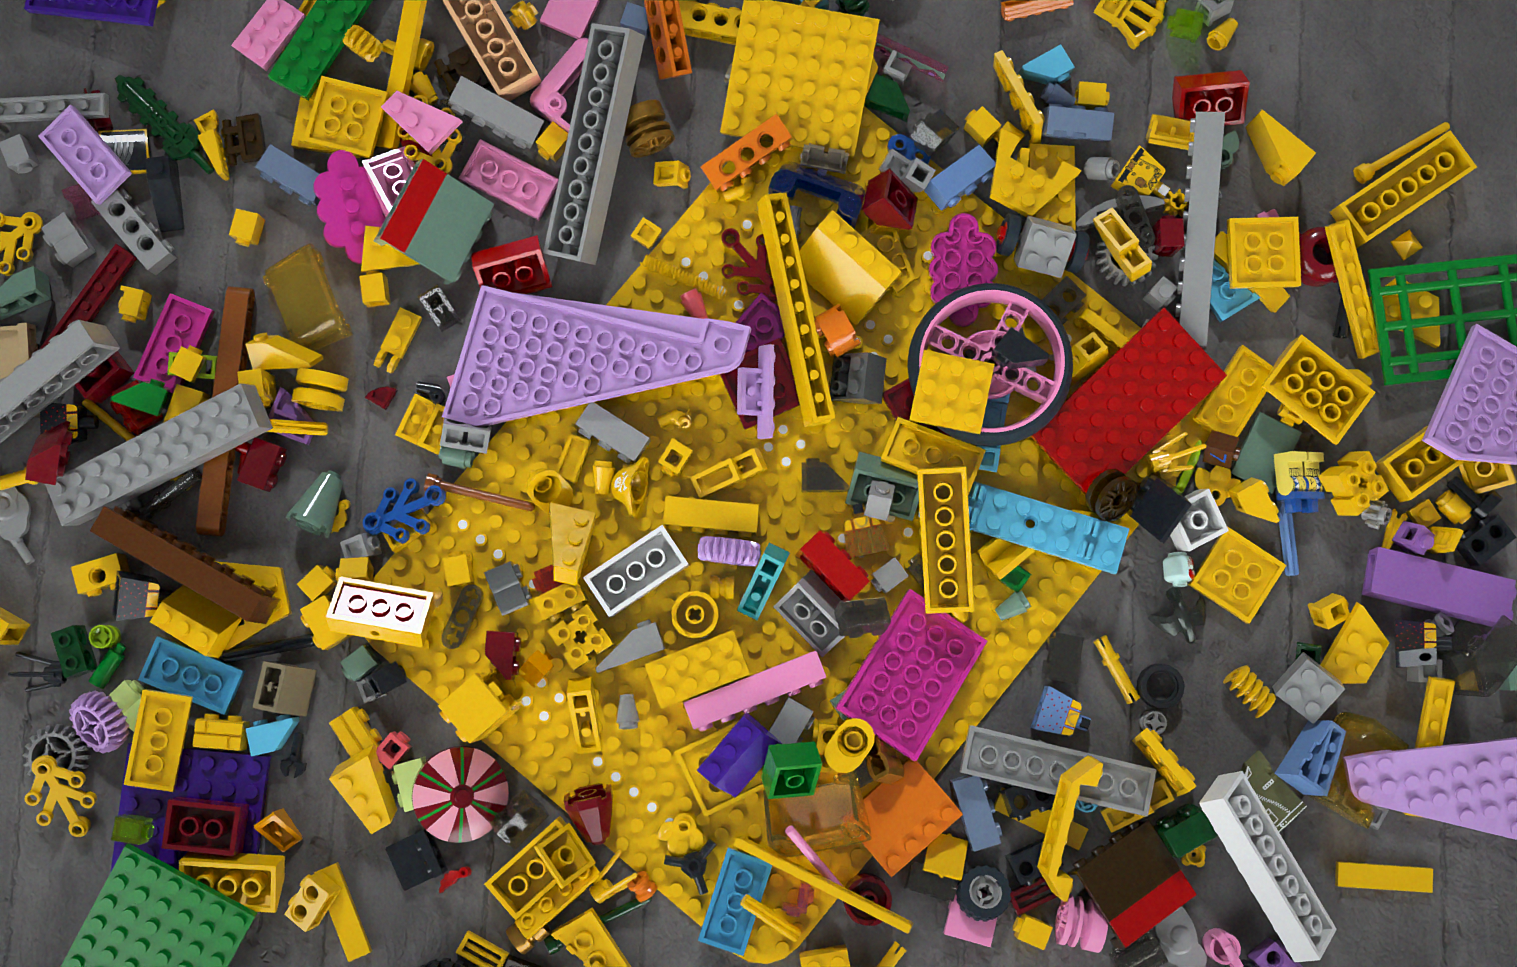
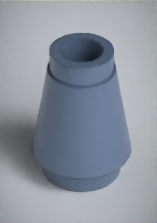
[1040,82,1076,108]

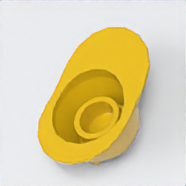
[527,468,573,514]
[825,718,875,773]

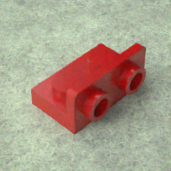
[110,380,163,436]

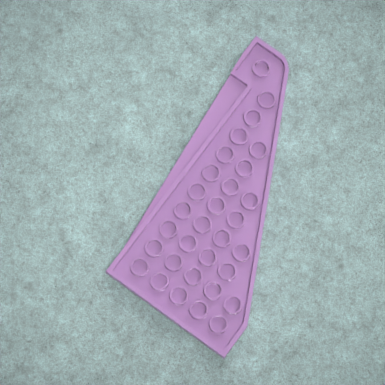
[442,285,752,428]
[1422,324,1517,465]
[1343,737,1517,840]

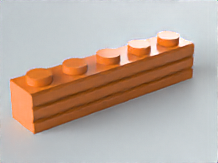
[1001,0,1073,21]

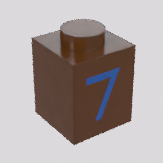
[1202,430,1242,469]

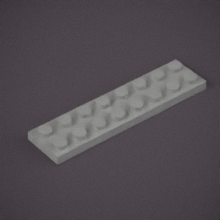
[960,725,1157,817]

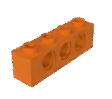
[644,0,692,80]
[701,114,793,192]

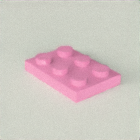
[231,0,306,71]

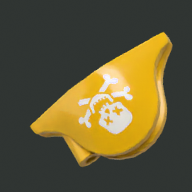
[611,457,649,517]

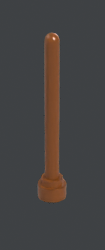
[424,473,535,511]

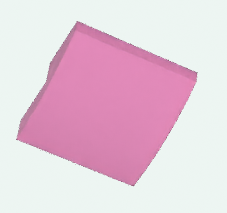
[943,885,997,947]

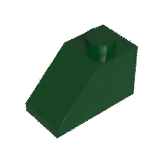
[865,74,910,122]

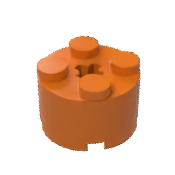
[814,304,861,358]

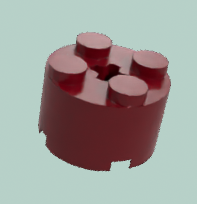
[843,873,892,926]

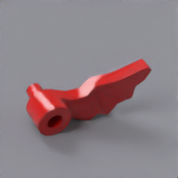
[439,866,471,893]

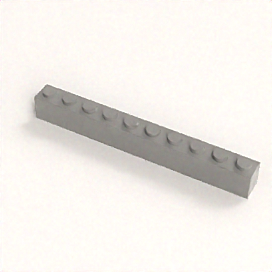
[1175,112,1225,347]

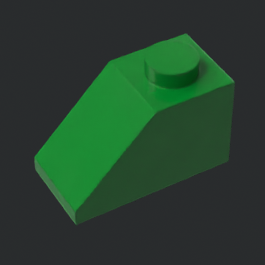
[110,378,170,416]

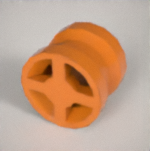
[627,871,657,902]

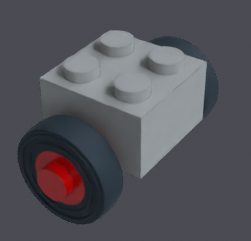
[996,214,1089,278]

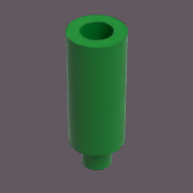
[88,642,127,689]

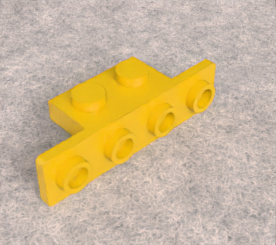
[515,865,601,939]

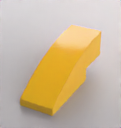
[1093,207,1152,282]
[690,448,768,498]

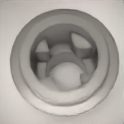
[616,694,640,730]

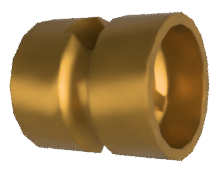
[506,923,551,954]

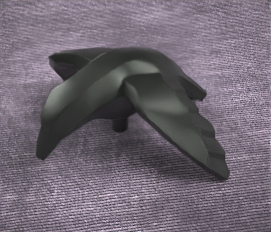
[1148,587,1206,644]

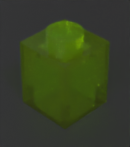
[111,814,154,845]

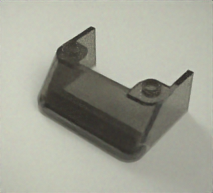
[1437,615,1517,697]

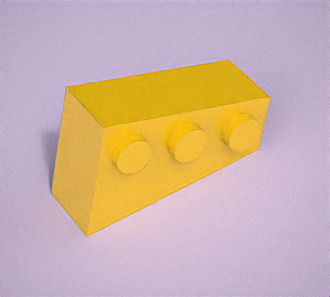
[550,503,596,586]

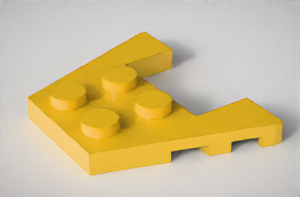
[990,128,1081,218]
[215,561,292,650]

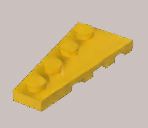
[551,907,631,967]

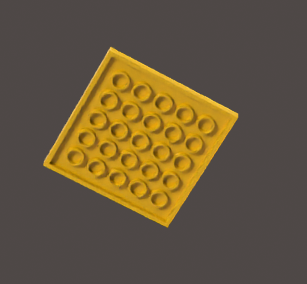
[720,0,880,158]

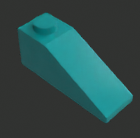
[737,543,790,620]

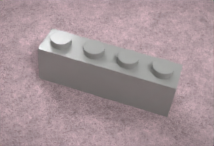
[448,76,544,149]

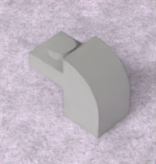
[878,149,936,192]

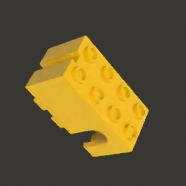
[438,669,523,744]

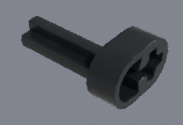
[1446,476,1503,520]

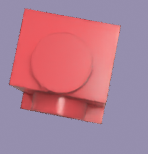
[376,731,412,770]

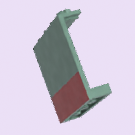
[374,159,494,285]

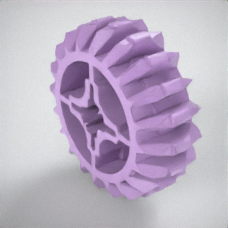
[697,536,761,567]
[69,690,130,754]

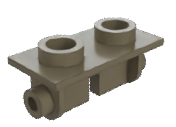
[800,143,849,174]

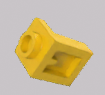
[653,160,691,189]

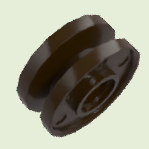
[1085,469,1138,522]

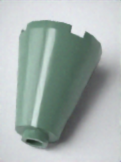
[286,470,343,538]

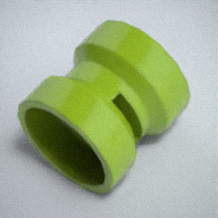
[89,625,121,648]

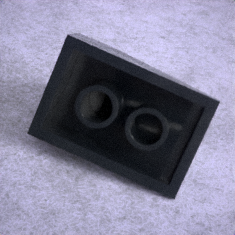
[1127,473,1192,544]

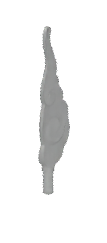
[0,486,35,565]
[1155,906,1207,967]

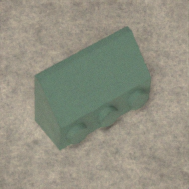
[845,452,919,521]

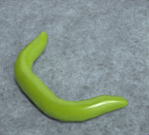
[1176,440,1202,493]

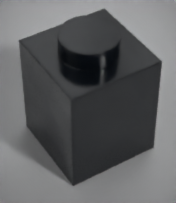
[365,661,407,698]

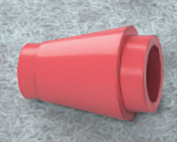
[680,288,708,319]

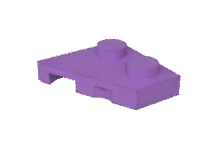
[268,387,315,445]

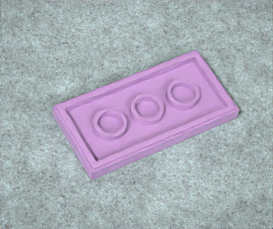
[38,105,132,205]

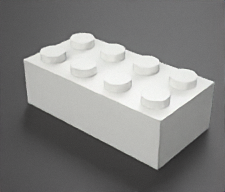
[583,525,689,617]

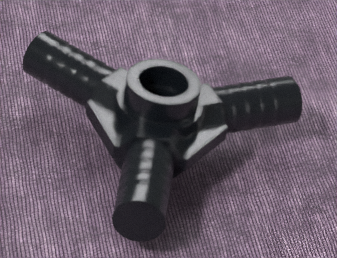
[664,839,717,895]

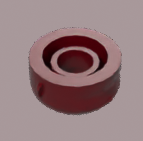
[1299,227,1338,287]

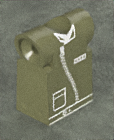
[1240,750,1307,833]

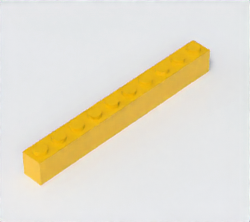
[757,192,835,427]

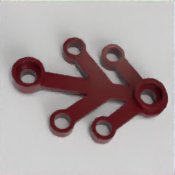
[721,228,777,302]

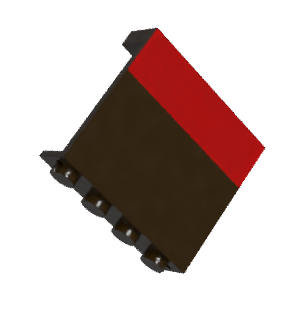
[1068,820,1197,948]

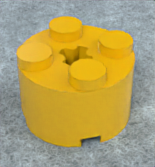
[671,591,719,638]

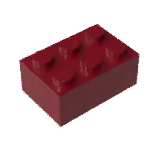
[161,797,249,856]

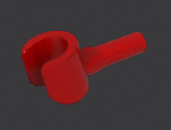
[235,442,251,474]

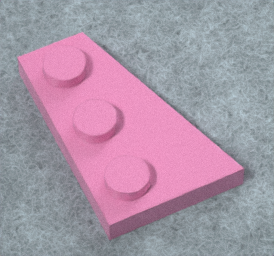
[381,91,462,155]

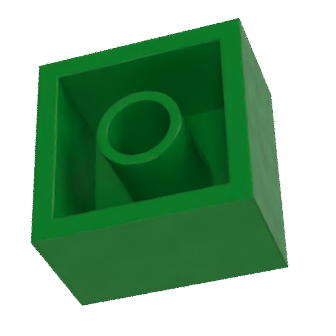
[761,742,823,799]

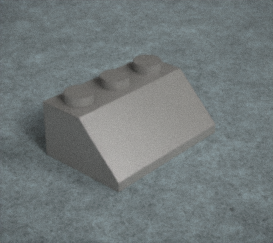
[773,570,860,657]

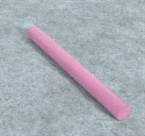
[785,826,844,887]

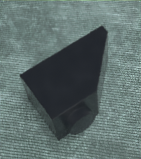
[992,327,1050,369]

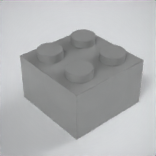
[1272,652,1345,724]

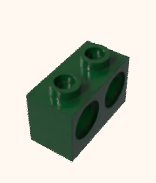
[51,625,98,678]

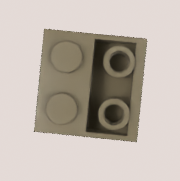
[252,661,317,716]

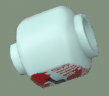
[1163,552,1195,587]

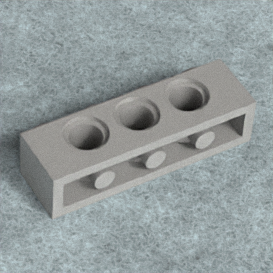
[91,188,177,275]

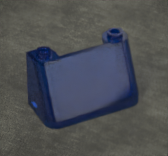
[768,162,866,229]

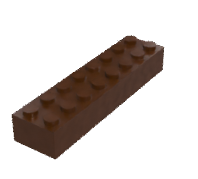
[90,506,280,624]

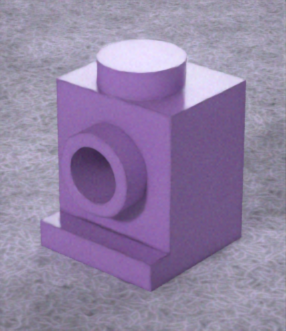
[1392,521,1435,555]

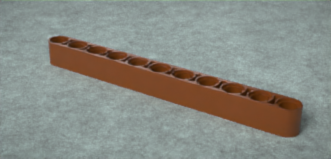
[196,286,255,537]

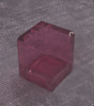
[62,184,100,221]

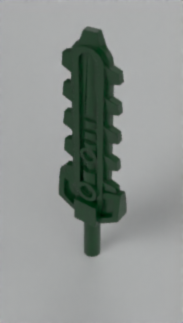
[115,75,215,174]

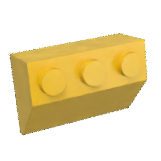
[150,585,242,658]

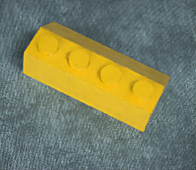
[179,851,285,913]

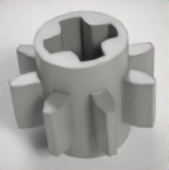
[1361,500,1392,529]

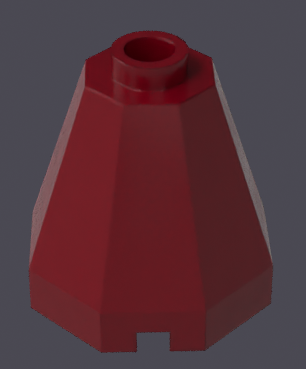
[563,783,613,845]

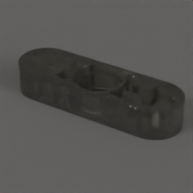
[1115,185,1155,251]
[441,584,484,649]

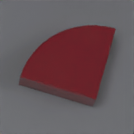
[365,386,398,410]

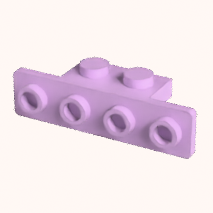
[737,344,776,439]

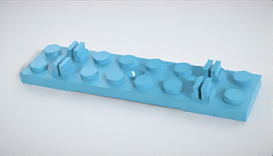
[968,481,1129,574]

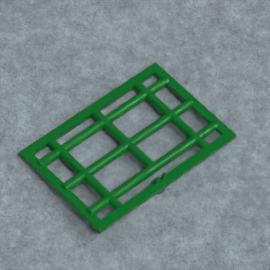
[1368,254,1517,386]

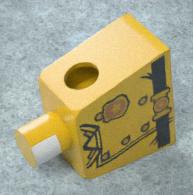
[1110,145,1170,199]

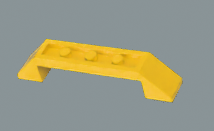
[1037,755,1103,902]

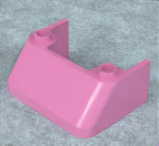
[530,38,588,133]

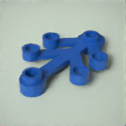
[363,478,446,543]

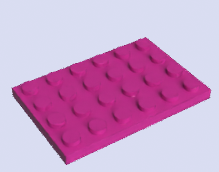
[835,589,987,761]

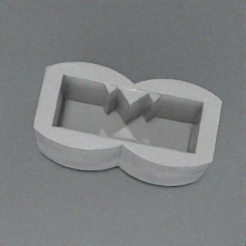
[41,212,96,268]

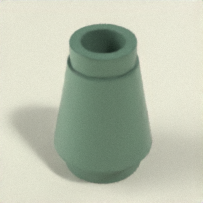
[995,591,1031,621]

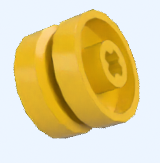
[291,368,349,412]

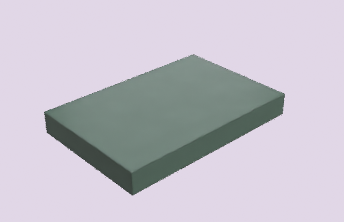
[1231,412,1302,495]

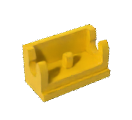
[1146,114,1194,150]

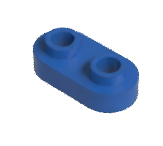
[887,134,931,165]

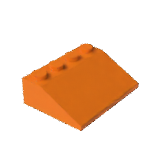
[840,758,963,878]

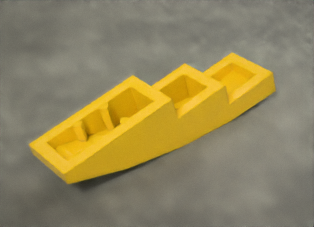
[1214,231,1290,313]
[1100,766,1185,833]

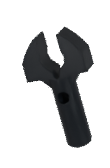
[280,732,307,778]

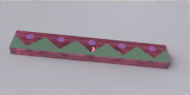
[874,33,949,82]

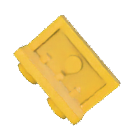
[534,582,589,622]

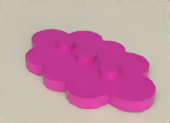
[313,150,386,264]
[928,213,998,327]

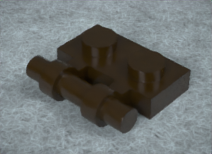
[434,45,490,96]
[221,113,266,166]

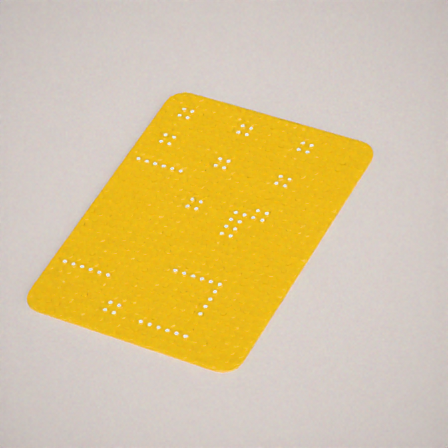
[365,106,1210,964]

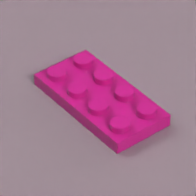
[133,293,215,393]

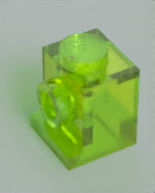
[1166,8,1204,43]

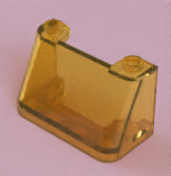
[263,243,353,351]
[1307,712,1409,829]
[763,771,872,857]

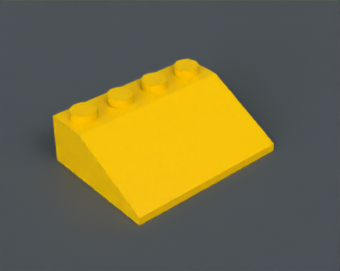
[799,210,903,326]
[1261,334,1376,445]

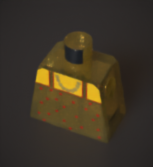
[843,503,890,558]

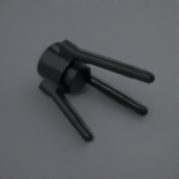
[8,652,67,692]

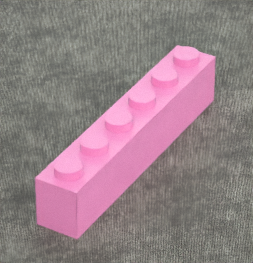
[684,651,826,732]

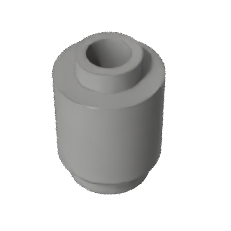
[1083,157,1120,181]

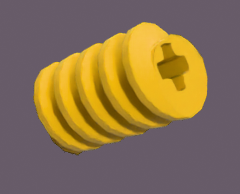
[1223,665,1276,718]

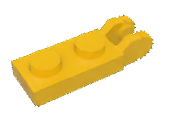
[373,307,422,374]

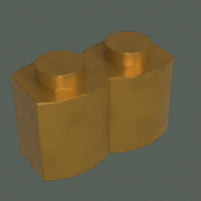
[865,736,904,784]

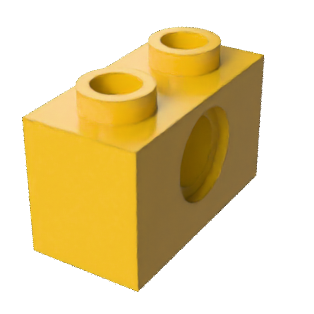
[71,553,130,597]

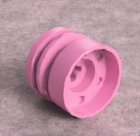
[1055,894,1108,953]

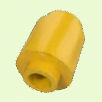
[1435,490,1472,524]

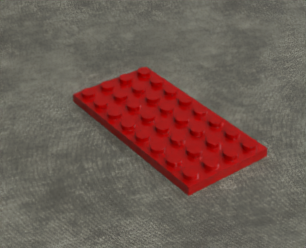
[1031,308,1227,495]

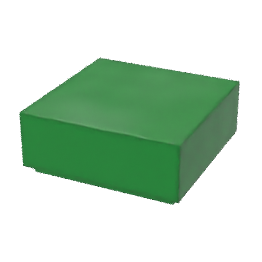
[998,565,1032,593]

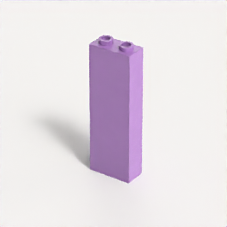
[1362,547,1517,628]

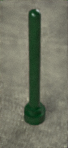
[544,897,652,955]

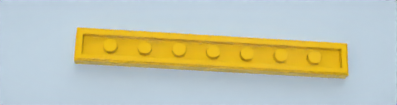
[376,0,427,150]
[734,836,914,934]

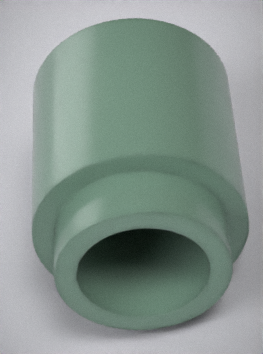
[439,446,475,469]

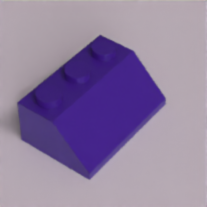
[697,712,782,797]

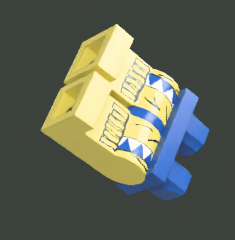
[1274,451,1325,513]

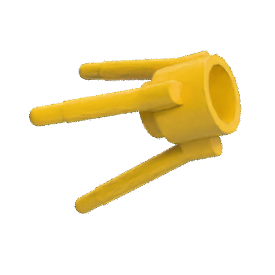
[1147,432,1207,475]
[589,849,638,904]

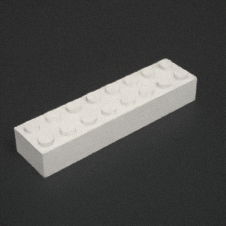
[1199,771,1337,962]

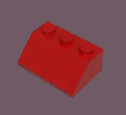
[1172,70,1250,126]
[471,235,552,294]
[796,530,870,604]

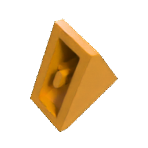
[519,650,554,688]
[254,808,303,852]

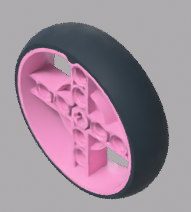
[908,283,1073,446]

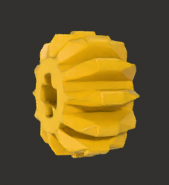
[343,25,383,62]

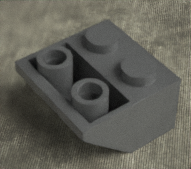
[830,352,887,404]

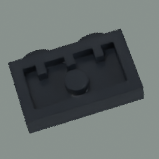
[385,829,448,891]

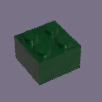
[1153,804,1218,858]

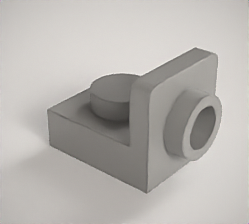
[340,533,382,558]

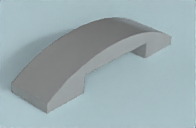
[1075,195,1165,231]

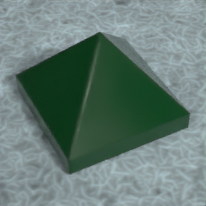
[1296,642,1322,665]

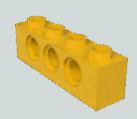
[679,0,742,45]

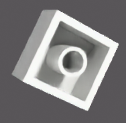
[1170,489,1229,551]

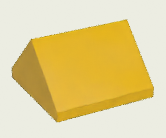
[1459,461,1517,494]
[534,823,596,889]

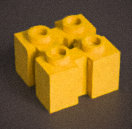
[1318,451,1389,516]
[547,604,615,670]

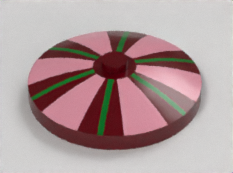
[412,746,509,843]

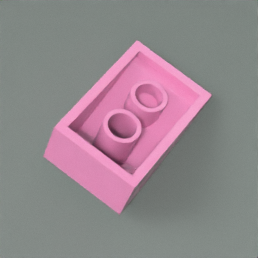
[362,146,415,217]

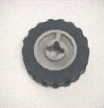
[956,865,1011,922]

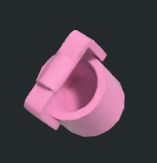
[1202,928,1244,967]

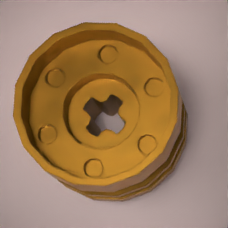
[624,99,675,158]

